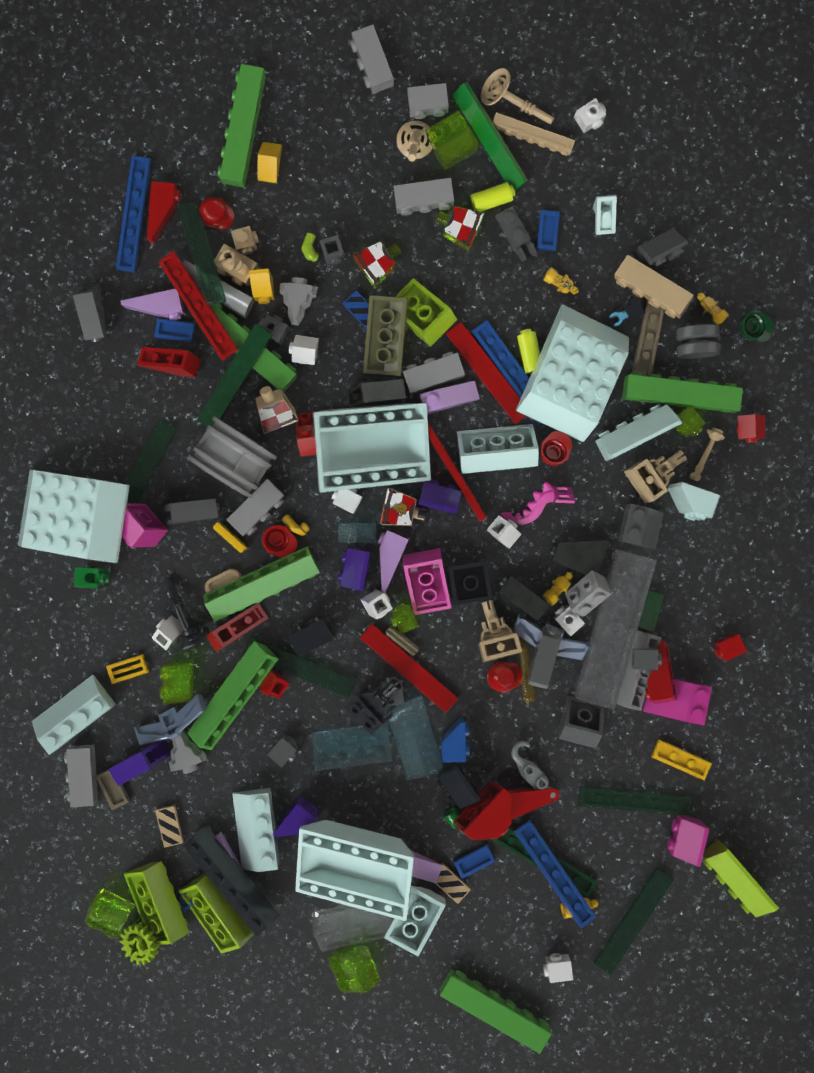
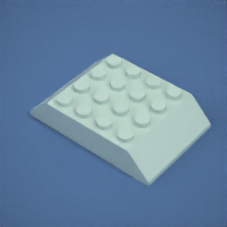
[516,304,629,442]
[314,403,431,492]
[18,470,130,563]
[295,820,415,921]

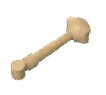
[690,427,725,481]

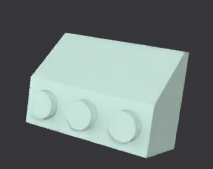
[668,482,720,521]
[384,886,446,956]

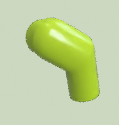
[301,233,319,262]

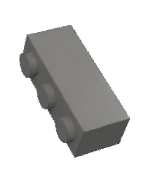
[350,25,394,94]
[394,178,454,216]
[403,352,465,395]
[226,479,285,536]
[64,745,98,807]

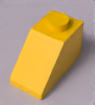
[249,269,275,304]

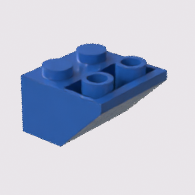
[441,716,470,762]

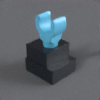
[609,297,645,327]

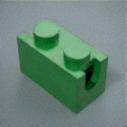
[74,566,111,588]

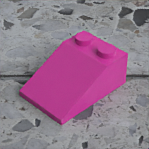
[402,548,452,615]
[643,678,712,726]

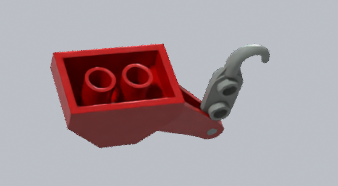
[452,741,559,840]

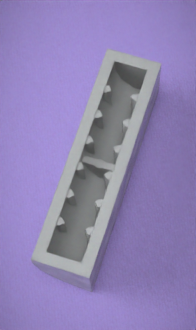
[183,260,255,319]
[612,629,662,711]

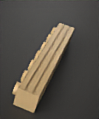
[493,112,575,156]

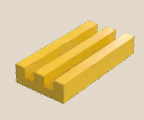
[213,522,248,553]
[106,654,150,684]

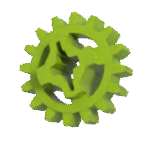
[120,922,160,965]

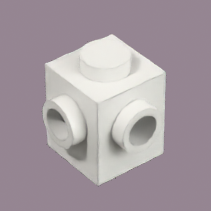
[574,98,606,133]
[289,335,319,365]
[332,489,363,514]
[487,515,521,549]
[360,590,393,619]
[553,605,585,636]
[152,615,183,650]
[543,953,573,983]

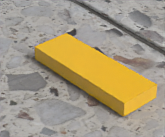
[651,739,712,780]

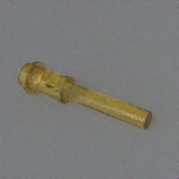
[520,640,537,702]

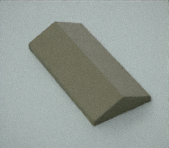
[363,295,408,376]

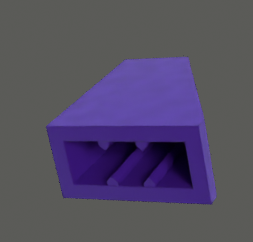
[108,740,171,786]

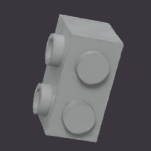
[407,83,449,119]
[565,570,612,617]

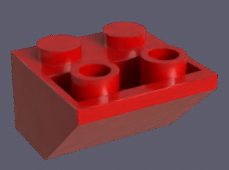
[296,410,324,457]

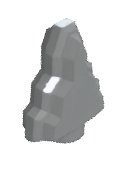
[280,277,318,326]
[169,730,208,774]

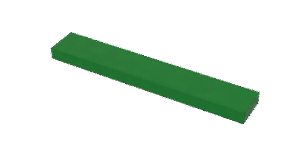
[452,82,528,192]

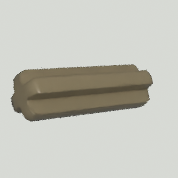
[386,626,419,656]

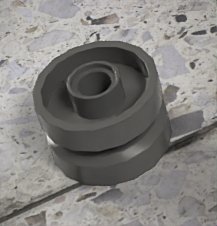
[676,324,721,359]

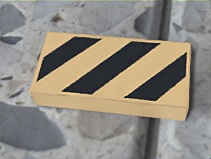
[155,805,184,848]
[435,862,471,904]

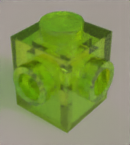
[675,405,705,437]
[390,603,419,634]

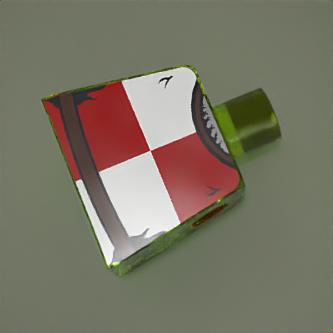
[436,206,484,252]
[353,241,401,289]

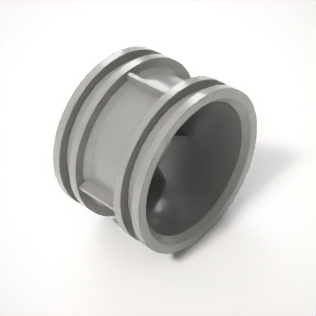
[187,417,277,498]

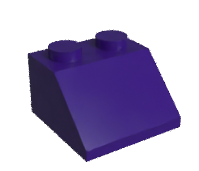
[418,480,462,514]
[338,548,371,591]
[273,796,319,837]

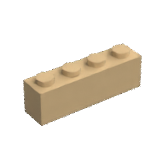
[615,255,694,319]

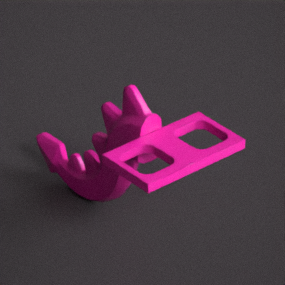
[501,482,575,525]

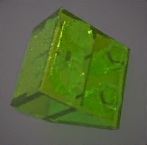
[426,110,479,170]
[160,661,193,704]
[84,888,135,939]
[327,945,381,993]

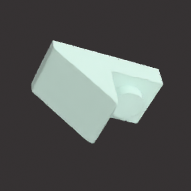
[593,195,617,235]

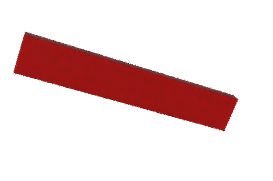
[158,251,239,361]
[446,322,526,425]
[428,422,486,522]
[360,623,458,713]

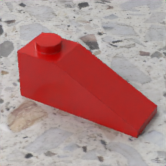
[147,182,181,244]
[137,347,201,378]
[207,603,268,652]
[645,641,677,704]

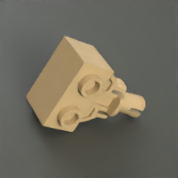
[212,244,260,287]
[624,450,687,503]
[478,600,522,663]

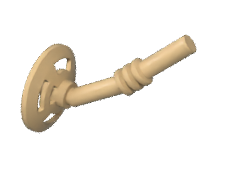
[481,68,554,125]
[397,121,435,161]

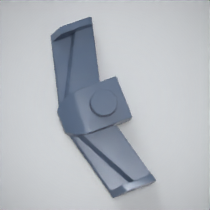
[512,613,591,660]
[134,694,206,745]

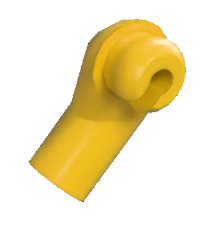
[282,514,310,536]

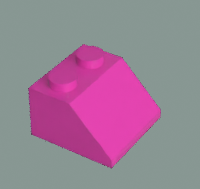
[122,503,168,547]
[667,814,709,867]

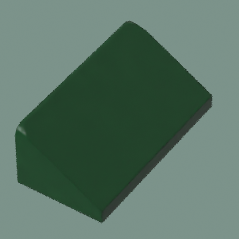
[633,589,664,631]

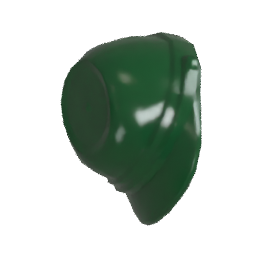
[738,310,774,342]

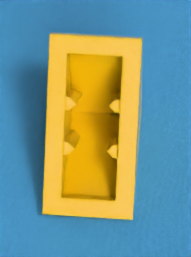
[258,142,282,183]

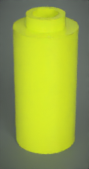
[470,182,515,212]
[517,329,540,374]

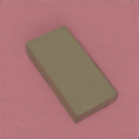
[95,770,131,810]

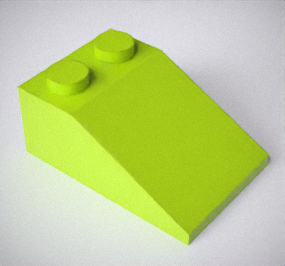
[395,278,457,347]

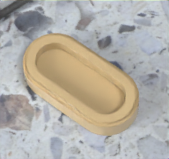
[205,569,242,593]

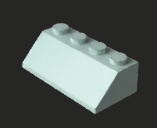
[595,404,682,461]
[457,424,538,474]
[32,675,116,755]
[232,788,280,872]

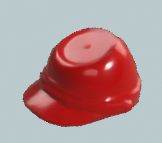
[198,197,235,230]
[540,431,572,466]
[262,525,298,558]
[487,661,523,693]

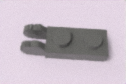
[495,206,537,262]

